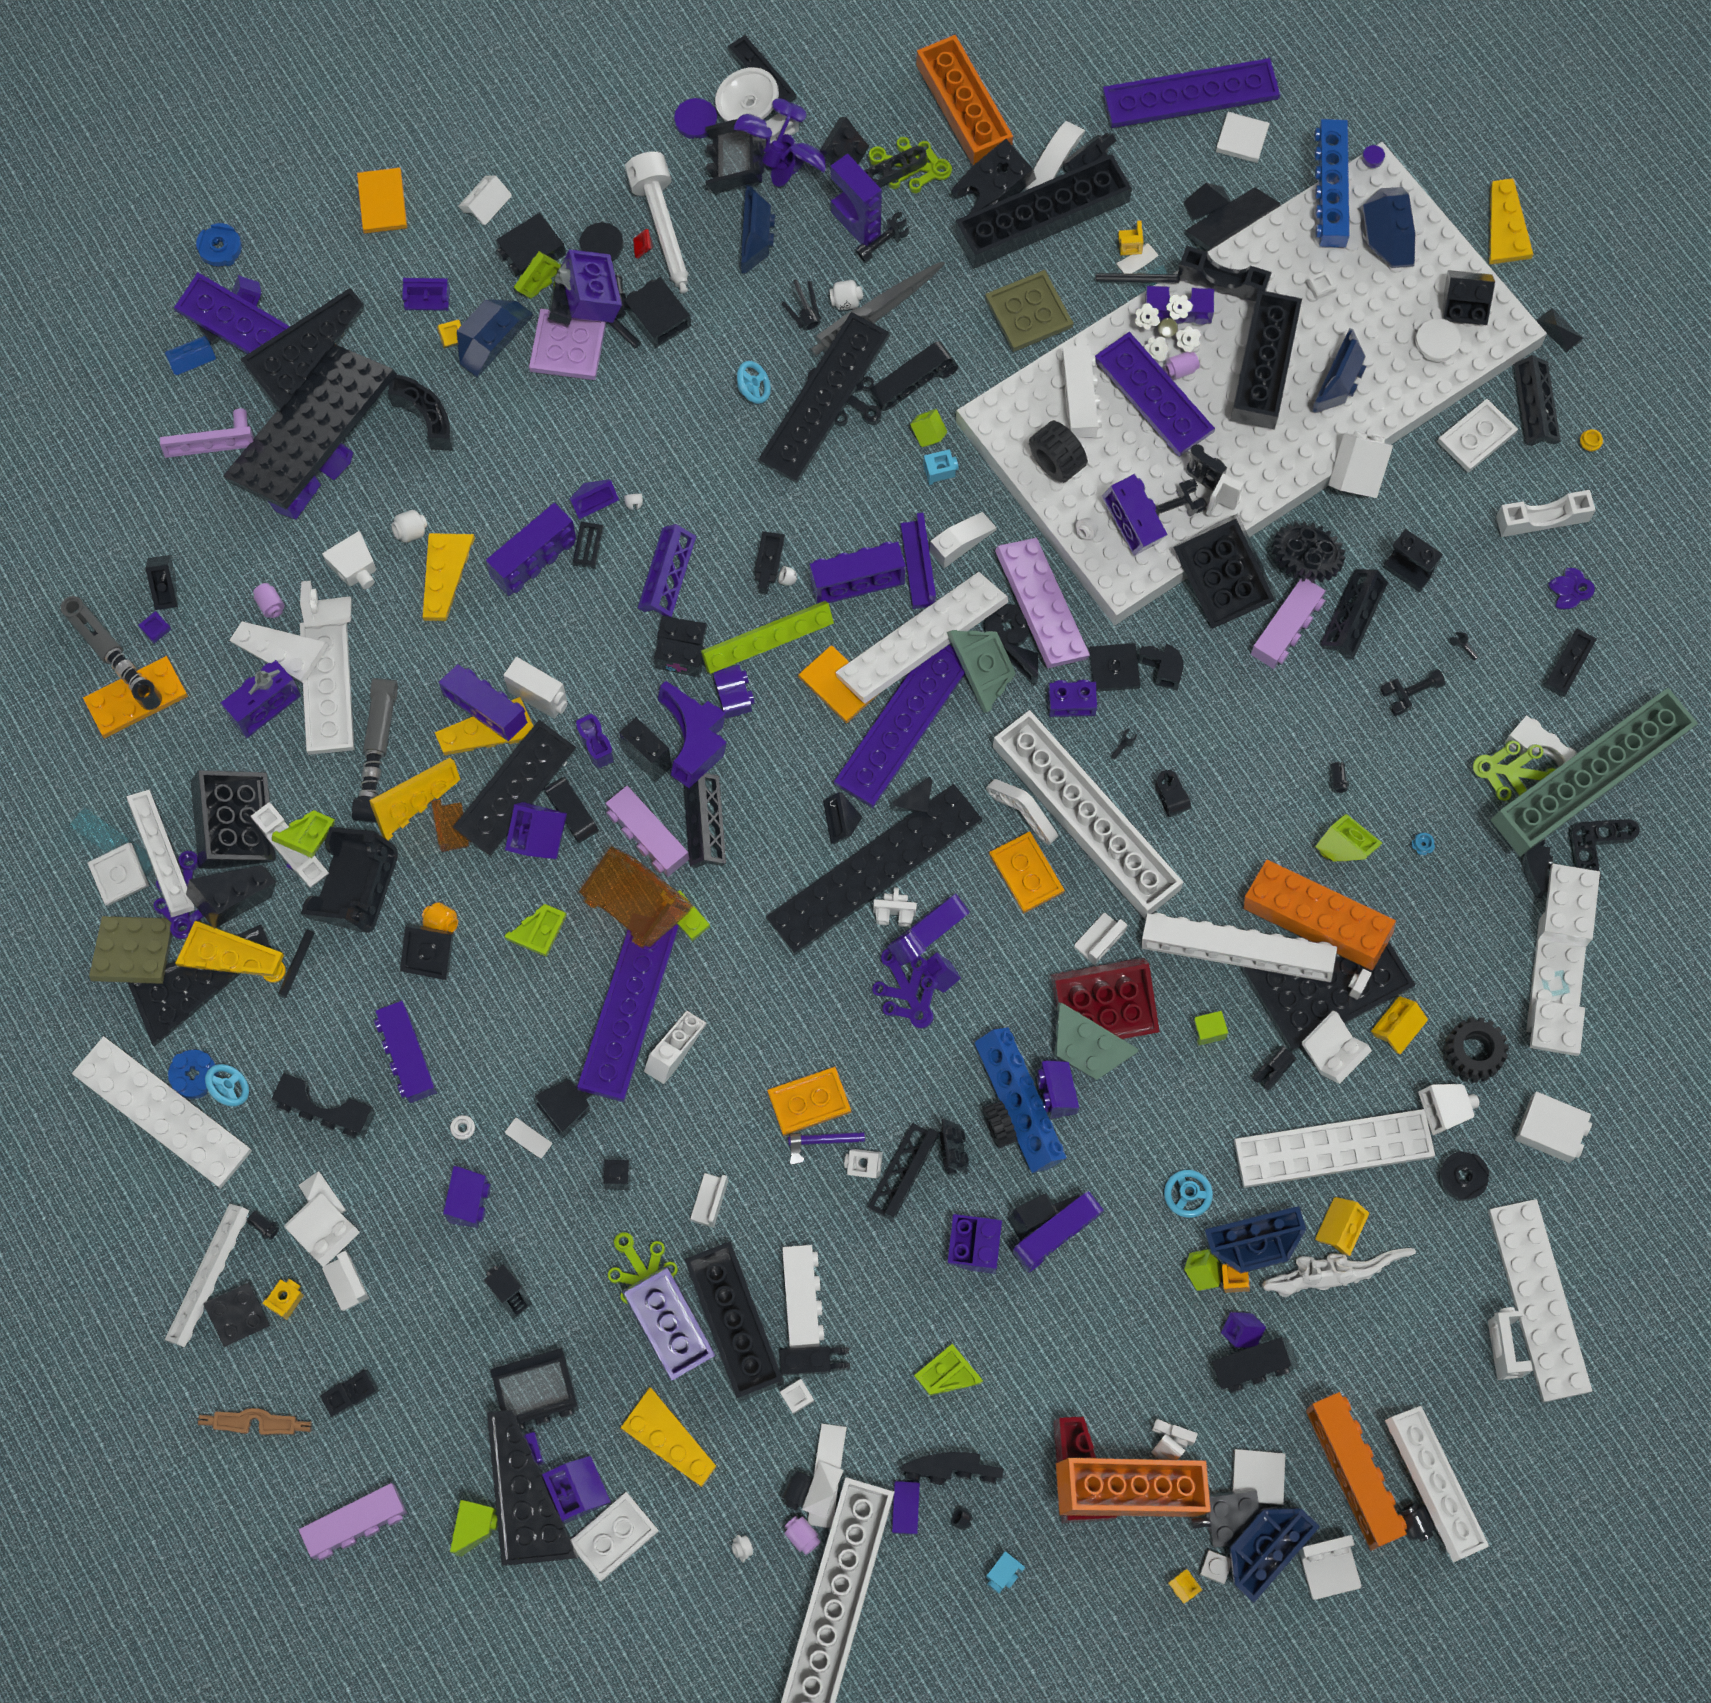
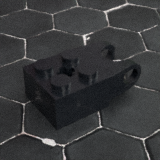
[951,139,1036,214]

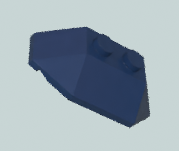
[741,185,775,274]
[1362,187,1416,268]
[457,299,534,378]
[1312,328,1367,413]
[1204,1206,1306,1274]
[1230,1509,1320,1603]

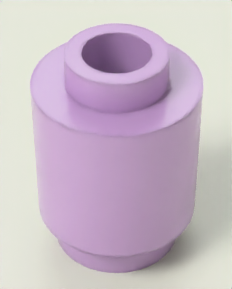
[1164,351,1200,380]
[253,583,285,618]
[784,1516,821,1555]

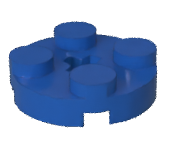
[196,223,242,266]
[168,1050,218,1099]

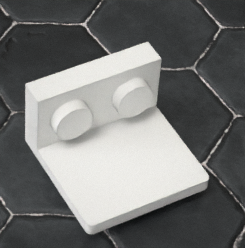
[300,581,352,628]
[1302,1011,1372,1084]
[284,1192,360,1267]
[1299,1535,1361,1600]

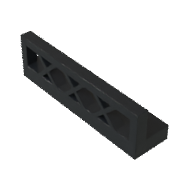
[1514,355,1561,446]
[1321,569,1388,659]
[683,773,726,868]
[867,1123,939,1222]

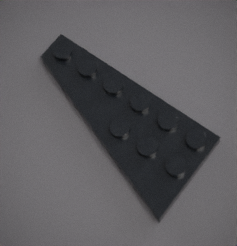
[240,287,364,413]
[128,925,271,1047]
[487,1409,578,1566]

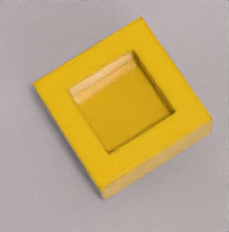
[437,320,461,348]
[1169,1569,1202,1604]

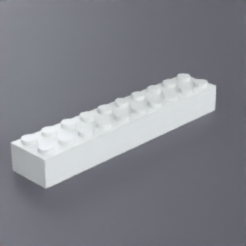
[993,710,1183,919]
[781,1478,894,1703]

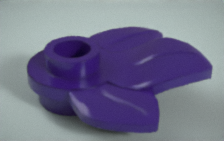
[1548,568,1595,609]

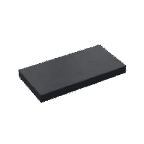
[1185,187,1281,251]

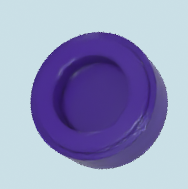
[1362,145,1385,168]

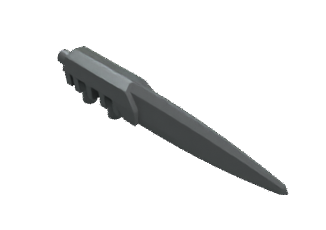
[810,262,945,356]

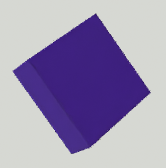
[138,611,172,644]

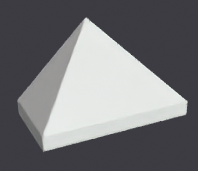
[298,1171,346,1214]
[802,1461,843,1519]

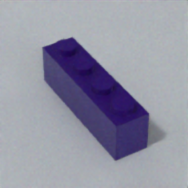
[438,664,528,741]
[374,1000,437,1103]

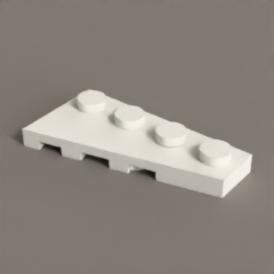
[229,622,329,684]

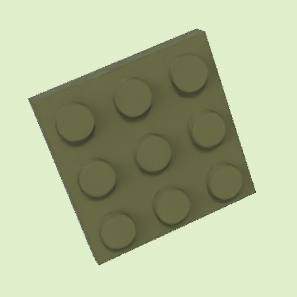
[985,270,1074,352]
[89,916,172,984]

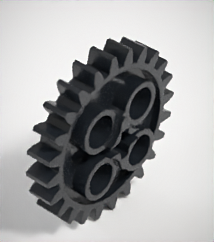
[1271,521,1346,583]

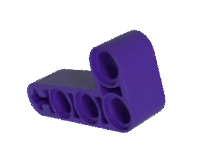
[887,893,970,966]
[1013,1191,1104,1273]

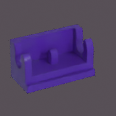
[402,278,450,311]

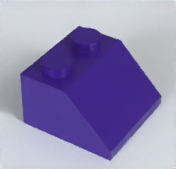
[443,1166,491,1228]

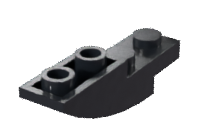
[1521,838,1553,899]
[901,1452,1004,1485]

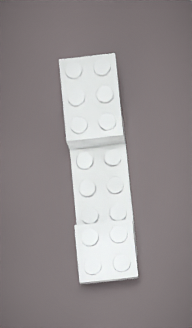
[1526,864,1600,1056]

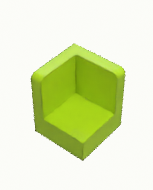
[910,409,947,447]
[1194,1011,1228,1046]
[1184,1249,1223,1291]

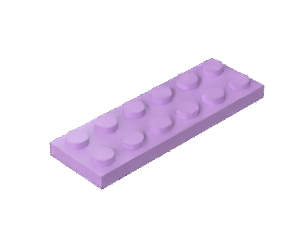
[995,538,1090,668]

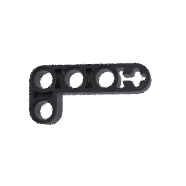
[870,341,959,411]

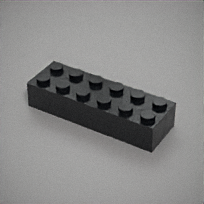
[1230,290,1302,430]
[684,1241,784,1402]

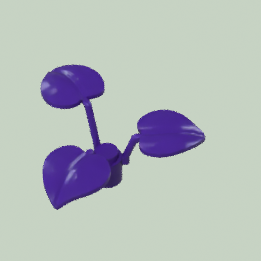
[734,98,826,173]

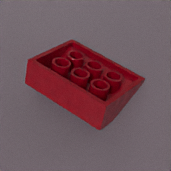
[1051,957,1160,1039]

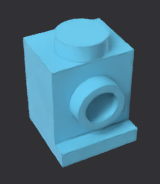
[923,449,959,485]
[986,1551,1025,1594]

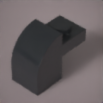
[1138,644,1184,691]

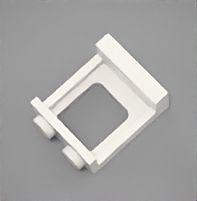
[1488,1307,1533,1380]

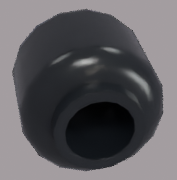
[1400,1502,1435,1542]

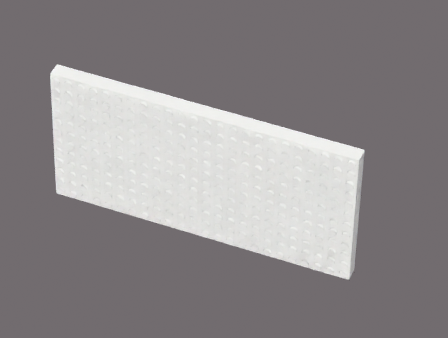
[956,142,1547,626]

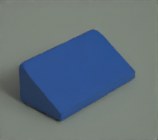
[165,336,216,375]

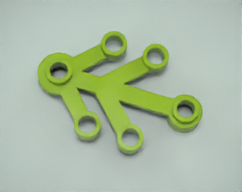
[869,137,952,193]
[1473,740,1556,801]
[608,1232,678,1304]

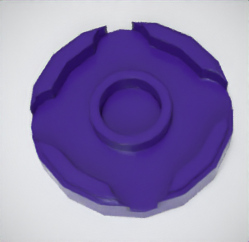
[674,98,717,139]

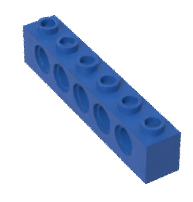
[1314,119,1350,248]
[974,1027,1067,1173]

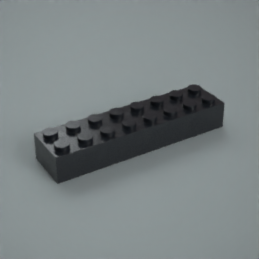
[954,154,1132,268]

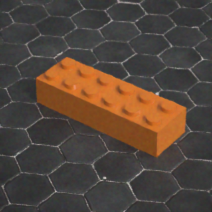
[916,35,1013,166]
[1244,860,1396,971]
[1305,1392,1407,1551]
[1056,1458,1211,1517]

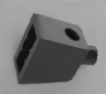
[535,1079,593,1139]

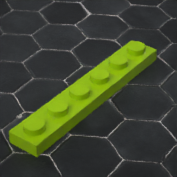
[701,601,834,674]

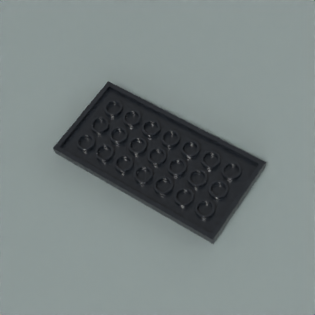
[223,344,397,510]

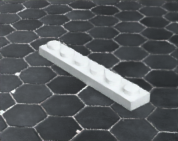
[127,790,195,917]
[165,1204,249,1347]

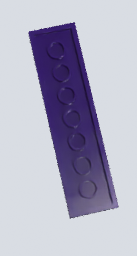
[1102,58,1280,128]
[834,645,965,808]
[577,914,679,1102]

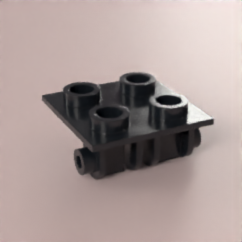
[939,1119,969,1175]
[203,1282,270,1347]

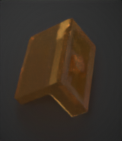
[431,799,469,852]

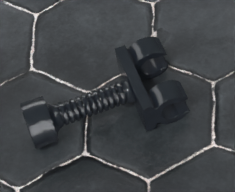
[855,212,909,263]
[1155,479,1208,517]
[1380,669,1446,716]

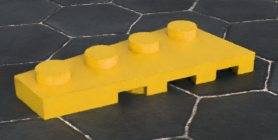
[1489,178,1533,265]
[423,533,475,621]
[434,697,533,755]
[369,758,460,840]
[175,921,284,977]
[621,1387,716,1488]

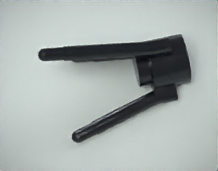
[782,279,822,330]

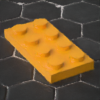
[83,656,188,739]

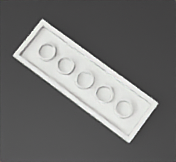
[300,623,355,755]
[1385,1406,1489,1562]

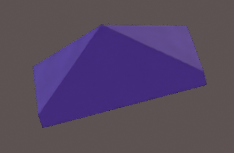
[570,479,619,519]

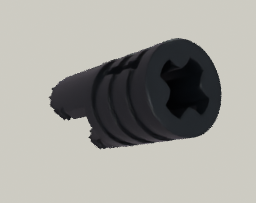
[1253,1046,1297,1090]

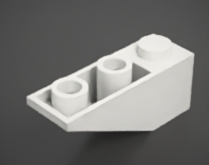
[644,1011,707,1084]

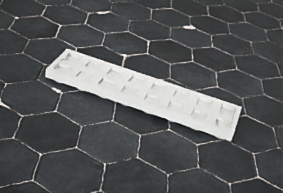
[836,572,1008,703]
[72,1036,252,1189]
[1234,1109,1435,1188]
[1488,1199,1592,1403]

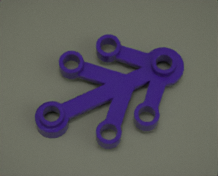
[153,851,204,939]
[872,948,938,1029]

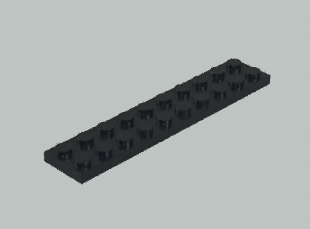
[766,784,982,955]

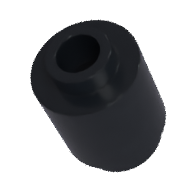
[781,1471,813,1511]

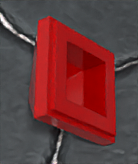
[633,229,654,259]

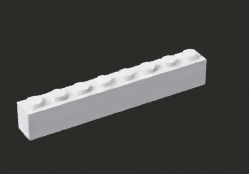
[1142,913,1337,982]

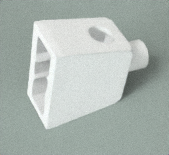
[322,531,376,589]
[1418,1084,1479,1135]

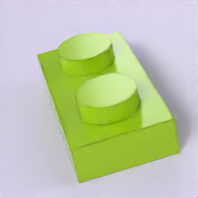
[662,890,710,941]

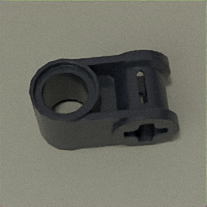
[1155,770,1192,818]

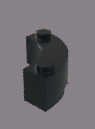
[388,375,454,451]

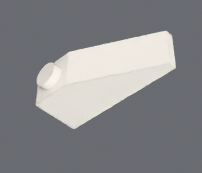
[930,512,997,568]

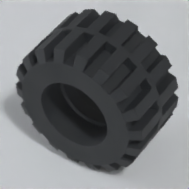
[1029,420,1088,483]
[1443,1017,1509,1083]

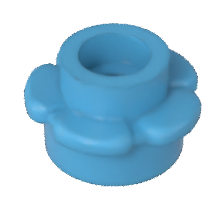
[1412,833,1435,855]

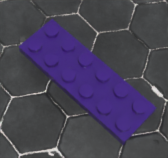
[174,272,290,354]
[1095,331,1215,457]

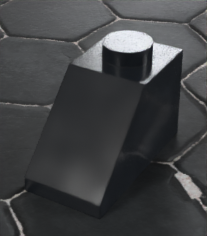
[145,555,178,610]

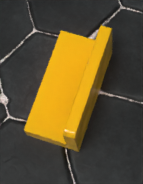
[1371,996,1428,1054]
[1315,1197,1369,1256]

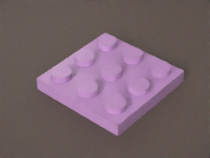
[529,309,606,380]

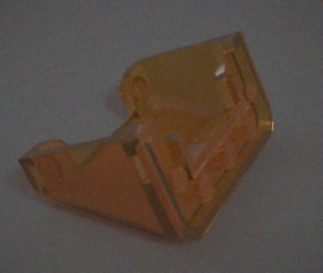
[579,846,694,948]

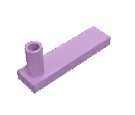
[160,409,254,458]

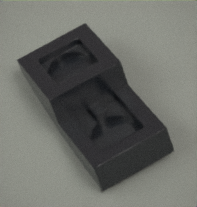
[320,1369,379,1417]

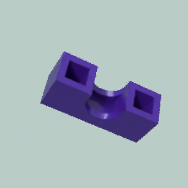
[1145,286,1214,325]

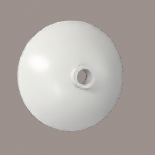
[715,68,779,122]

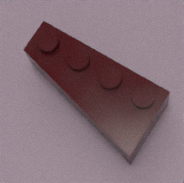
[1053,1417,1117,1523]

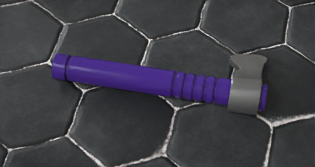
[788,1132,865,1165]

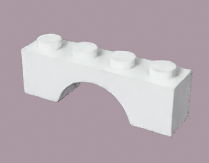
[1496,490,1596,537]
[1504,715,1578,767]

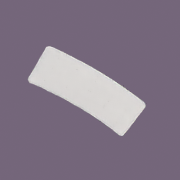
[1116,244,1158,274]
[505,1118,552,1158]

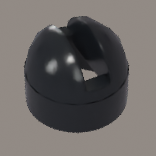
[951,1507,973,1530]

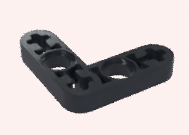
[1570,819,1640,882]

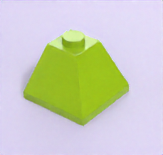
[1315,814,1382,862]
[450,1500,498,1557]

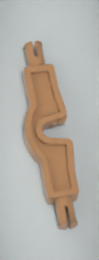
[198,1408,312,1435]

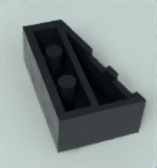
[186,865,276,929]
[1212,1337,1300,1394]

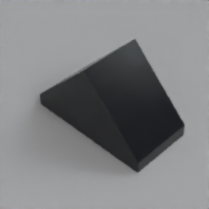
[1008,1193,1058,1239]

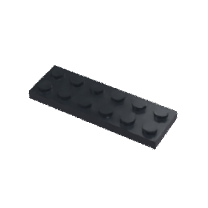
[453,719,576,857]

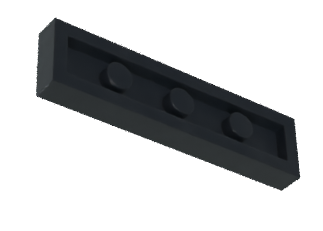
[728,35,796,103]

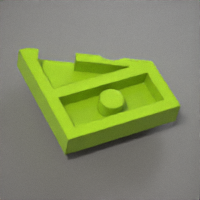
[514,251,562,299]
[272,810,335,858]
[505,904,567,957]
[914,1344,983,1396]

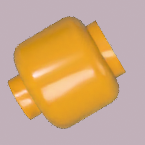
[422,902,458,932]

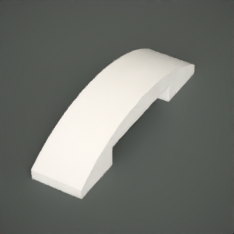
[1025,121,1085,190]
[251,802,329,888]
[808,1424,847,1528]

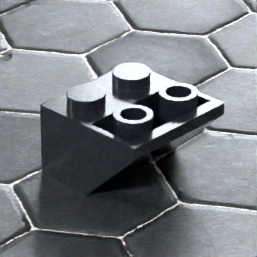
[1442,270,1495,325]

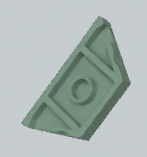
[947,630,1016,713]
[1054,1003,1139,1080]

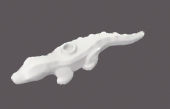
[1263,1248,1416,1297]

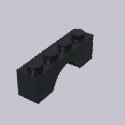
[1178,245,1272,302]
[271,1073,376,1139]

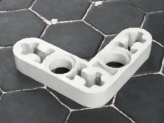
[986,779,1058,845]

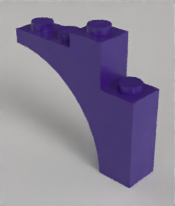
[658,681,727,788]

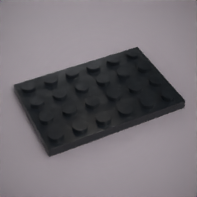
[1243,904,1416,1052]

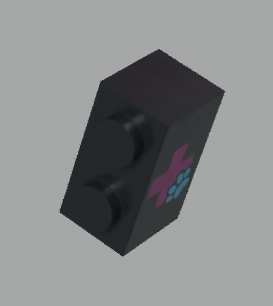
[654,637,704,678]

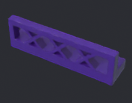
[900,513,936,609]
[638,524,696,617]

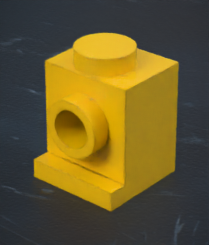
[262,1279,304,1320]

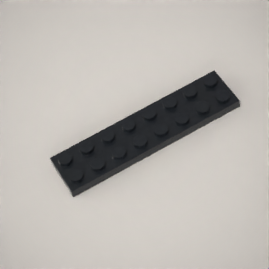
[758,312,890,483]

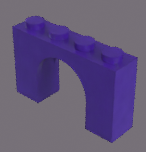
[830,154,882,245]

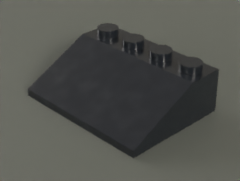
[1173,513,1276,629]
[190,770,276,869]

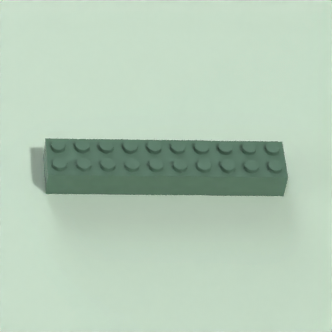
[1491,688,1698,857]

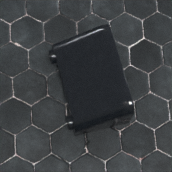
[301,827,398,933]

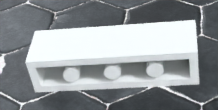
[1061,345,1102,438]
[782,1245,824,1349]

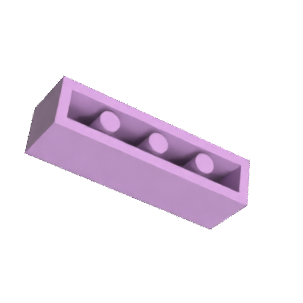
[1251,578,1326,669]
[606,786,689,877]
[298,1483,407,1561]

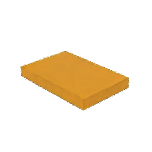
[357,168,407,234]
[798,645,880,724]
[989,831,1065,914]
[767,1067,851,1136]

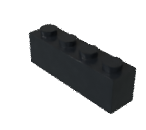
[484,1264,532,1320]

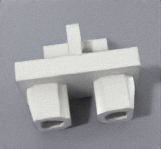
[873,887,917,927]

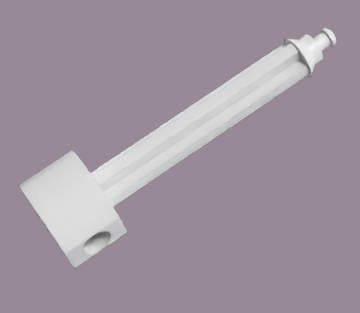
[625,152,689,294]

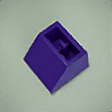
[505,802,567,859]
[1036,1061,1079,1119]
[947,1214,1002,1274]
[542,1456,611,1524]

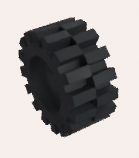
[982,1101,1017,1148]

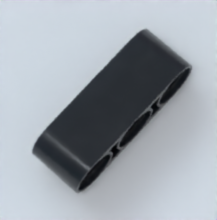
[544,777,599,844]

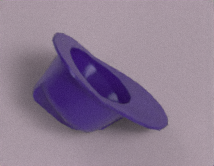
[771,134,804,187]

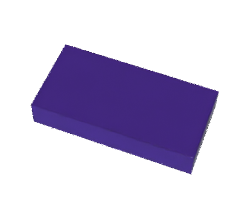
[892,1481,920,1535]

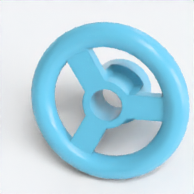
[737,361,771,404]
[205,1064,249,1106]
[1164,1170,1213,1218]

